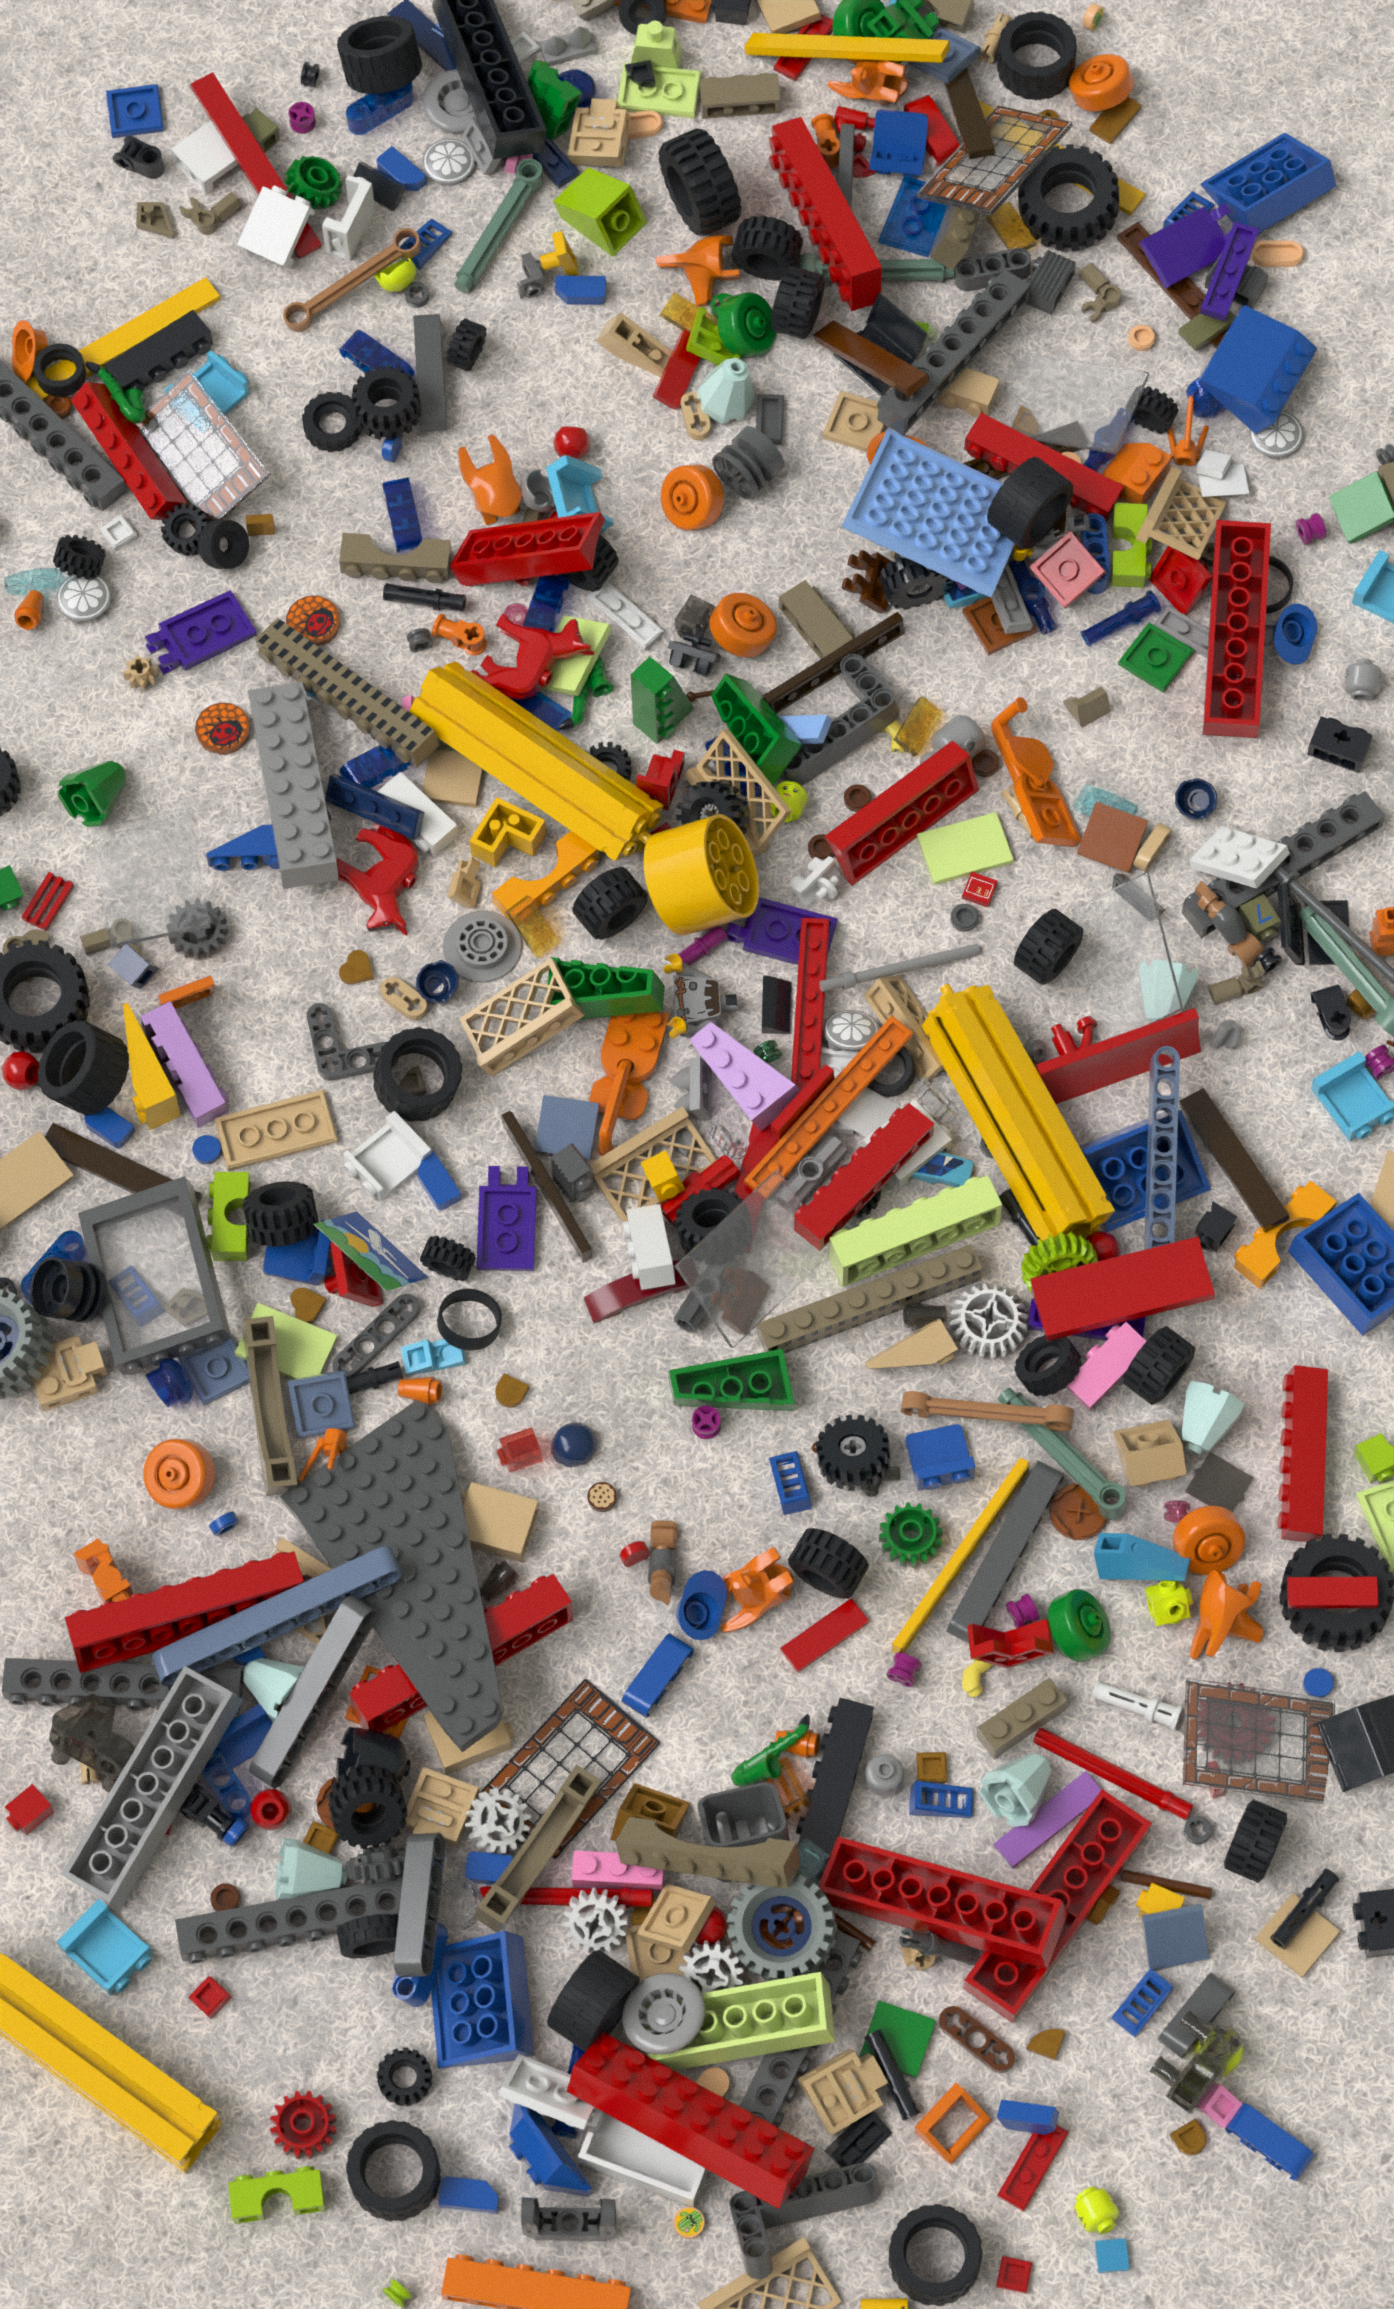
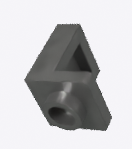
[517,252,545,299]

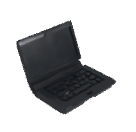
[833,293,928,396]
[1277,884,1351,966]
[1316,1695,1394,1793]

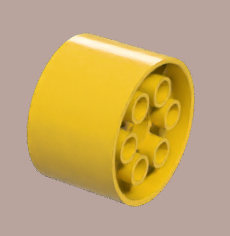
[644,814,759,936]

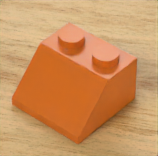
[1102,443,1172,504]

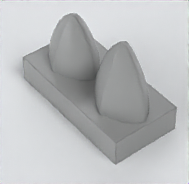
[539,26,596,66]
[462,117,507,175]
[669,1057,711,1120]

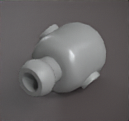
[920,715,986,764]

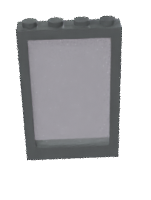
[78,1176,232,1375]

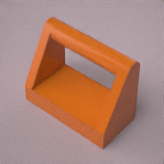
[914,2083,992,2165]

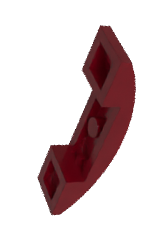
[583,1258,698,1323]

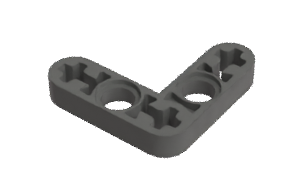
[307,1003,399,1081]

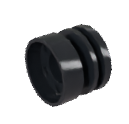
[30,1257,107,1323]

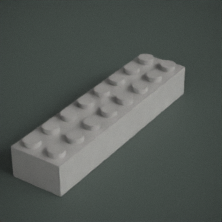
[248,682,338,889]
[61,1666,243,1909]

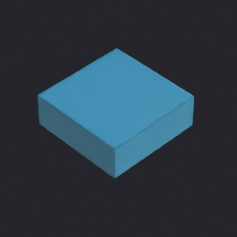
[1095,2238,1129,2273]

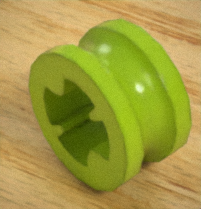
[382,2279,413,2309]

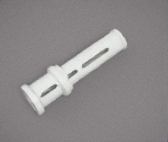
[1092,1681,1184,1731]

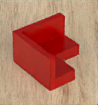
[636,750,685,811]
[967,1619,1054,1668]

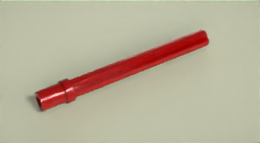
[1033,1728,1194,1821]
[479,1886,653,1908]

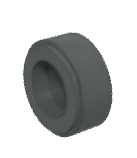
[950,904,979,932]

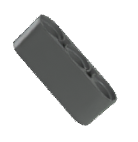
[955,248,1031,291]
[1157,1972,1235,2059]

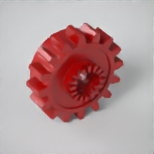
[270,2091,337,2160]

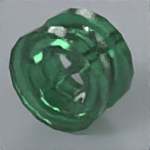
[753,1040,782,1064]

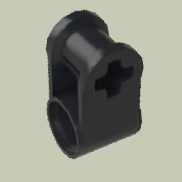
[112,136,165,179]
[1310,984,1351,1041]

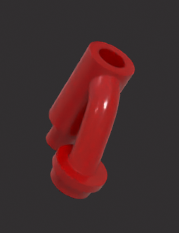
[834,106,875,153]
[1051,1016,1098,1056]

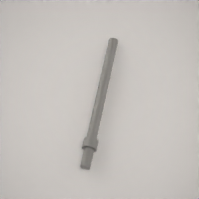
[819,944,980,992]

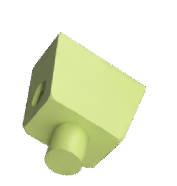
[630,21,682,69]

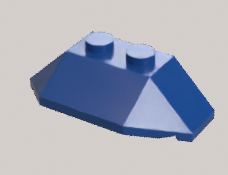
[509,2104,593,2197]

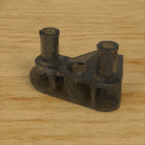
[49,1693,135,1792]
[1149,2010,1243,2114]

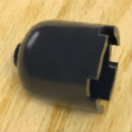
[336,1727,411,1783]

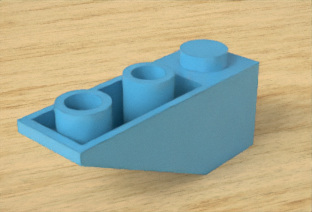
[1094,1533,1191,1581]

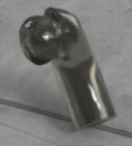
[863,1466,900,1497]

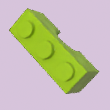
[1111,503,1152,588]
[207,1172,251,1261]
[1354,1433,1394,1483]
[228,2166,326,2224]

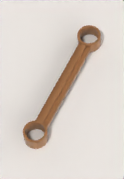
[283,228,422,332]
[901,1391,1074,1432]

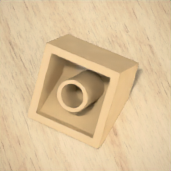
[1113,1419,1187,1487]

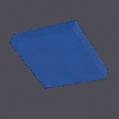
[106,84,164,138]

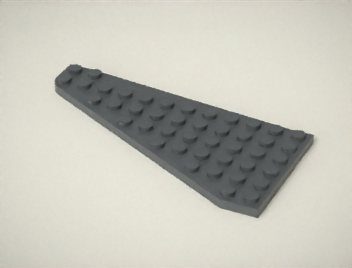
[280,1401,503,1752]

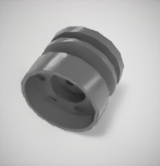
[712,426,784,500]

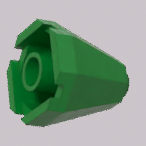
[58,760,126,827]

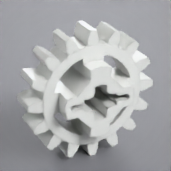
[465,1788,531,1854]
[562,1888,629,1953]
[679,1940,744,1993]

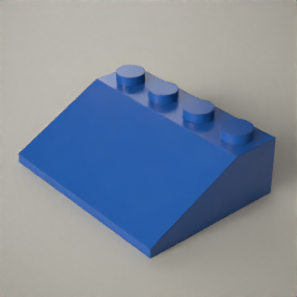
[1200,133,1337,234]
[1197,305,1318,434]
[1079,1109,1211,1232]
[1288,1193,1394,1336]
[431,1931,534,2069]

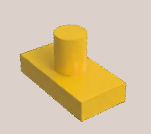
[540,230,580,276]

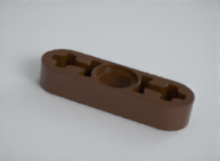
[939,2006,1015,2073]

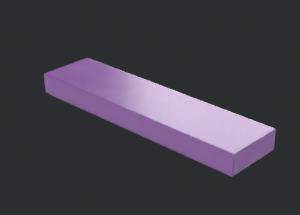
[994,1771,1101,1869]

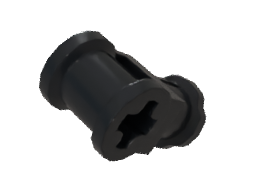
[179,1783,237,1841]

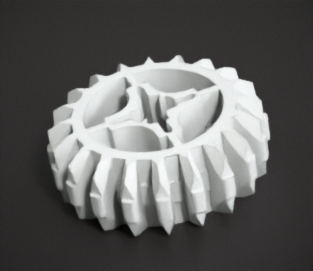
[950,1283,1028,1360]

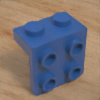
[869,109,928,177]
[263,1219,332,1286]
[905,1424,976,1491]

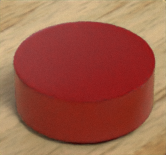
[619,1541,650,1567]

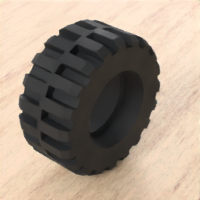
[658,128,742,236]
[1018,144,1119,251]
[0,940,90,1053]
[1279,1533,1394,1652]

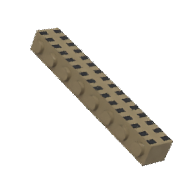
[255,618,440,768]
[757,1244,982,1354]

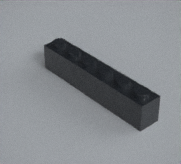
[796,1698,874,1880]

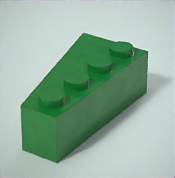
[630,656,694,744]
[711,674,802,786]
[547,957,665,1020]
[668,1349,794,1411]

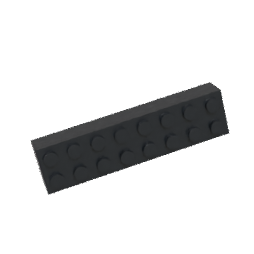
[432,0,547,159]

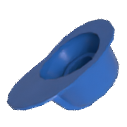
[1273,604,1318,665]
[676,1570,727,1641]

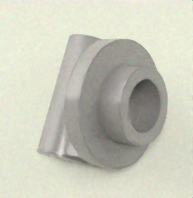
[1209,1020,1241,1048]
[1023,1036,1046,1067]

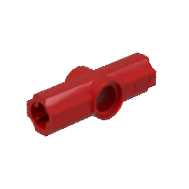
[660,1155,740,1227]

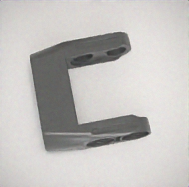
[521,2197,617,2241]

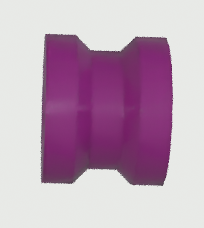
[288,102,316,134]
[1295,513,1327,545]
[1365,1045,1394,1080]
[692,1405,721,1439]
[1006,1594,1040,1628]
[886,1652,922,1687]

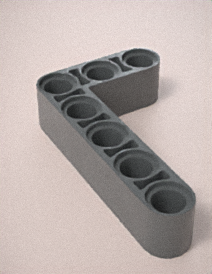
[784,654,900,785]
[730,2163,880,2279]

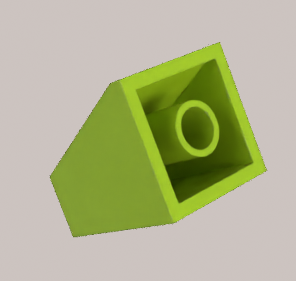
[553,167,648,257]

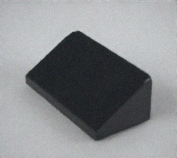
[762,975,791,1034]
[824,2111,892,2167]

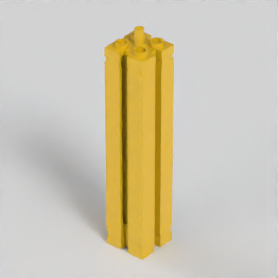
[409,661,664,861]
[921,983,1115,1241]
[0,1953,223,2174]

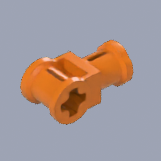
[811,113,840,169]
[431,614,487,656]

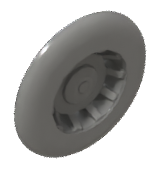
[422,69,476,133]
[443,911,521,982]
[622,1973,705,2054]

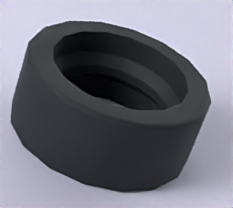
[34,343,87,397]
[868,1046,916,1097]

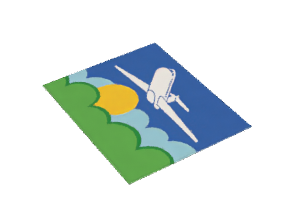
[314,1211,429,1291]

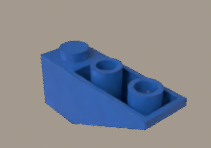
[206,825,279,871]

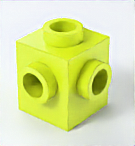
[1144,1580,1193,1626]

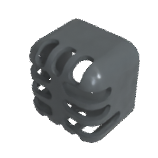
[698,1782,790,1883]

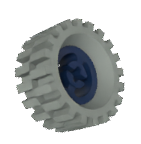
[0,1290,53,1399]
[727,1875,837,1981]

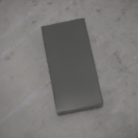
[756,394,784,445]

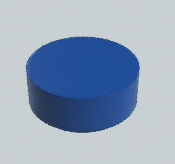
[382,436,402,462]
[192,1135,221,1164]
[209,1511,239,1536]
[1303,1668,1334,1699]
[222,1817,250,1847]

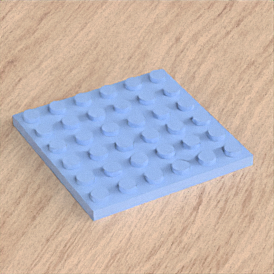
[841,428,1015,598]

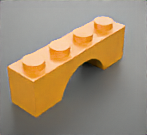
[492,831,599,926]
[1234,1180,1337,1289]

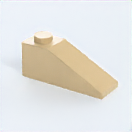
[596,312,672,377]
[864,1318,958,1369]

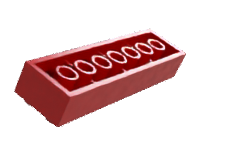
[769,117,882,312]
[1202,520,1271,738]
[64,1551,304,1673]
[349,1573,573,1733]
[963,1789,1152,2024]
[818,1836,1068,1969]
[567,2032,815,2209]

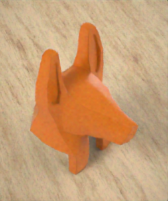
[827,59,909,106]
[656,235,741,306]
[458,434,522,525]
[721,1547,795,1633]
[1189,1570,1264,1660]

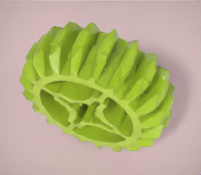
[1021,1231,1098,1294]

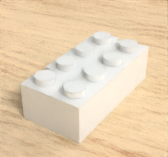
[578,2109,708,2207]

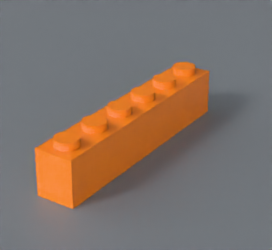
[441,2254,631,2309]

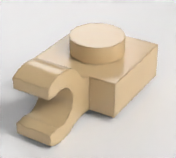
[447,857,481,908]

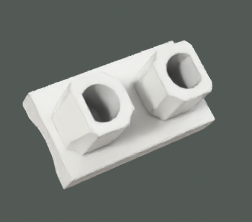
[790,856,841,910]

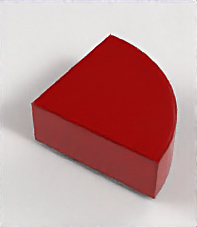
[853,152,875,178]

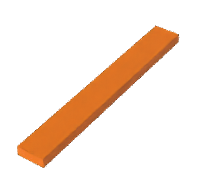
[744,1015,914,1200]

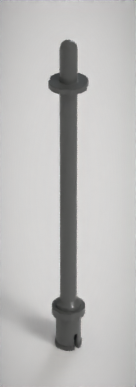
[1272,865,1394,984]

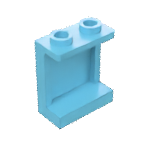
[164,350,250,434]
[546,455,614,535]
[1352,550,1394,624]
[1311,1051,1394,1142]
[57,1898,153,1996]

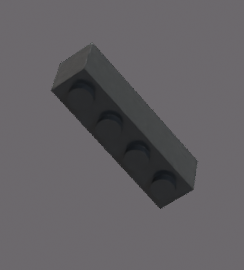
[105,310,213,393]

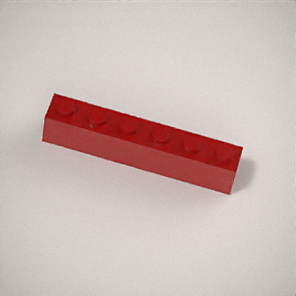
[71,382,187,520]
[964,412,1124,523]
[794,1103,935,1251]
[1277,1365,1328,1542]

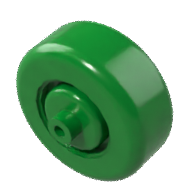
[833,0,890,38]
[717,292,776,359]
[1048,1589,1111,1662]

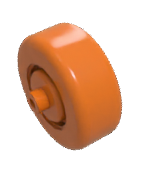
[1069,54,1134,112]
[661,464,724,530]
[709,593,777,658]
[143,1439,215,1509]
[1172,1506,1246,1575]

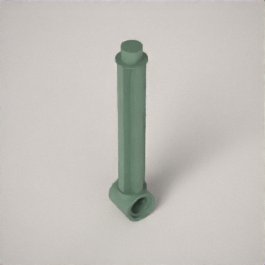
[454,158,543,293]
[797,253,954,282]
[1299,906,1394,1036]
[998,1388,1127,1520]

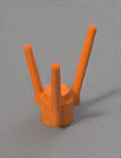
[1167,396,1209,466]
[297,1428,348,1483]

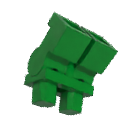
[867,0,940,64]
[527,60,582,140]

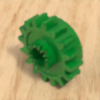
[284,156,343,210]
[879,1502,943,1568]

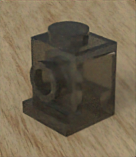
[675,594,715,639]

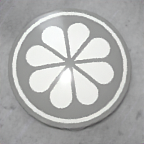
[422,139,475,186]
[1249,410,1303,459]
[56,575,111,623]
[823,1010,879,1051]

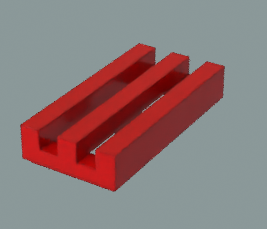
[21,872,74,931]

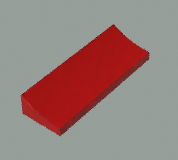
[449,512,605,586]
[824,741,979,886]
[1036,1008,1201,1104]
[1030,1236,1215,1341]

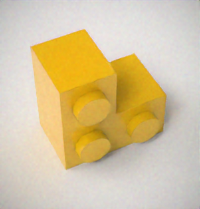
[469,797,547,867]

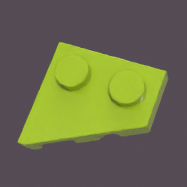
[686,306,740,365]

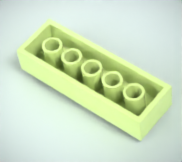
[829,1175,1002,1287]
[645,1972,835,2071]

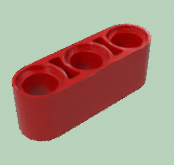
[903,95,961,167]

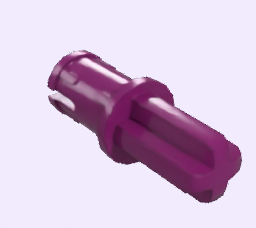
[677,926,728,966]

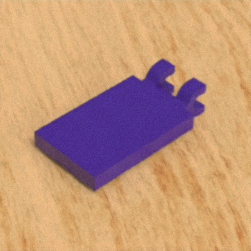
[1139,203,1231,289]
[145,590,257,675]
[726,897,838,965]
[476,1166,537,1271]

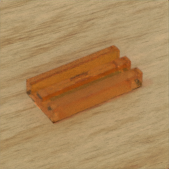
[765,1757,811,1820]

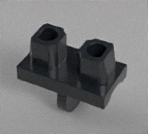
[668,628,721,676]

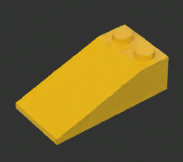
[123,1002,181,1130]

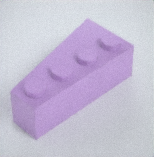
[140,1002,229,1128]
[689,1022,801,1131]

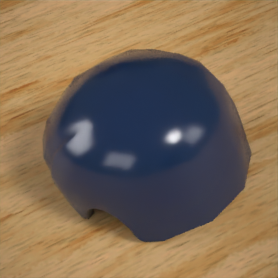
[1175,778,1218,820]
[416,960,459,1004]
[551,1422,597,1468]

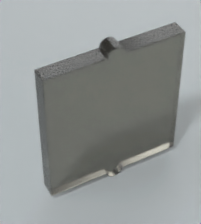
[1185,1452,1254,1513]

